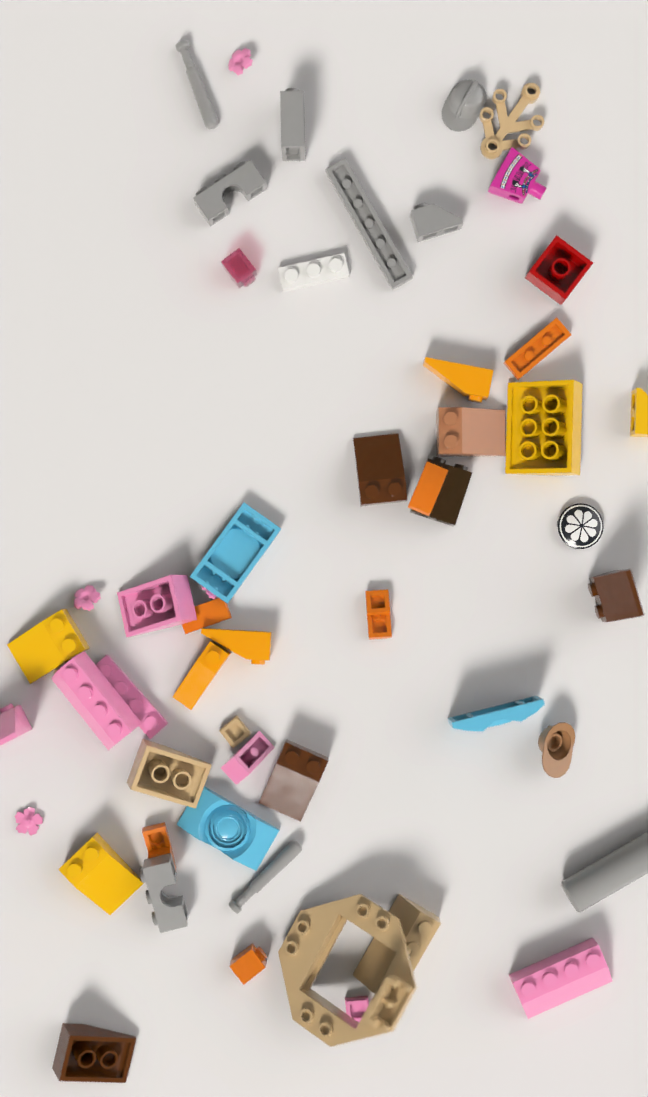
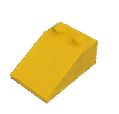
[7,609,90,684]
[58,833,144,915]

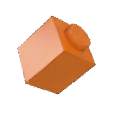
[229,943,267,985]

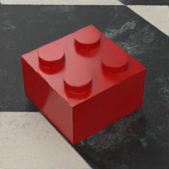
[525,235,593,305]

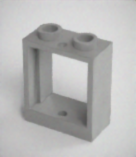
[280,88,305,161]

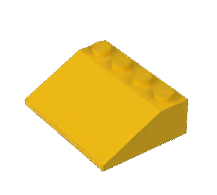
[505,380,583,476]

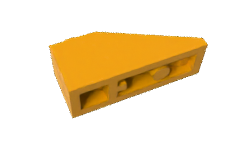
[423,357,493,403]
[201,628,272,665]
[173,640,231,710]

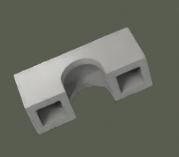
[193,160,267,226]
[140,853,189,933]

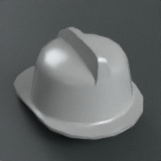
[442,80,487,132]

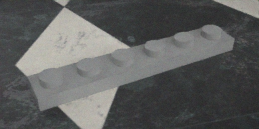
[326,158,413,290]

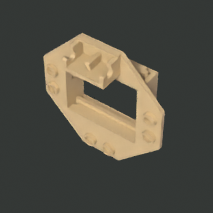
[278,894,417,1047]

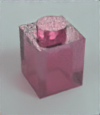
[221,248,257,288]

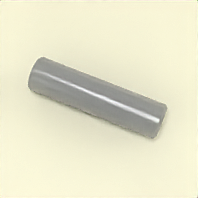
[561,831,648,913]

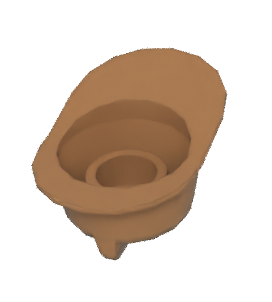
[538,722,575,778]

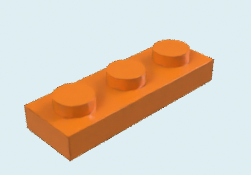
[504,318,572,380]

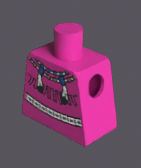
[488,147,547,204]

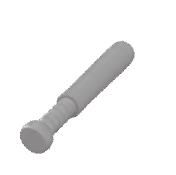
[176,40,219,129]
[229,841,302,914]

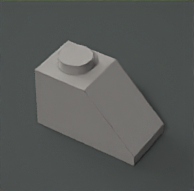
[410,203,463,242]

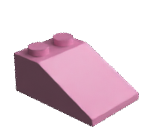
[117,575,197,637]
[0,704,32,745]

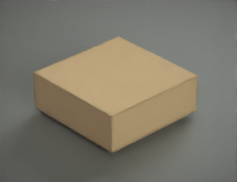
[219,716,251,748]

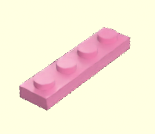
[96,655,168,739]

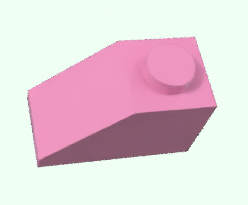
[221,731,275,785]

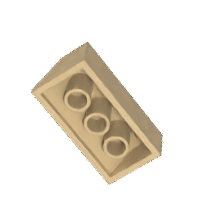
[353,894,441,994]

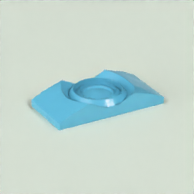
[190,503,281,604]
[448,696,545,732]
[177,786,280,871]

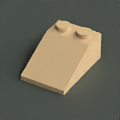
[127,739,212,809]

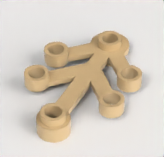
[479,83,544,159]

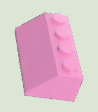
[51,651,142,750]
[509,938,612,1019]

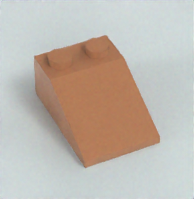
[436,407,506,456]

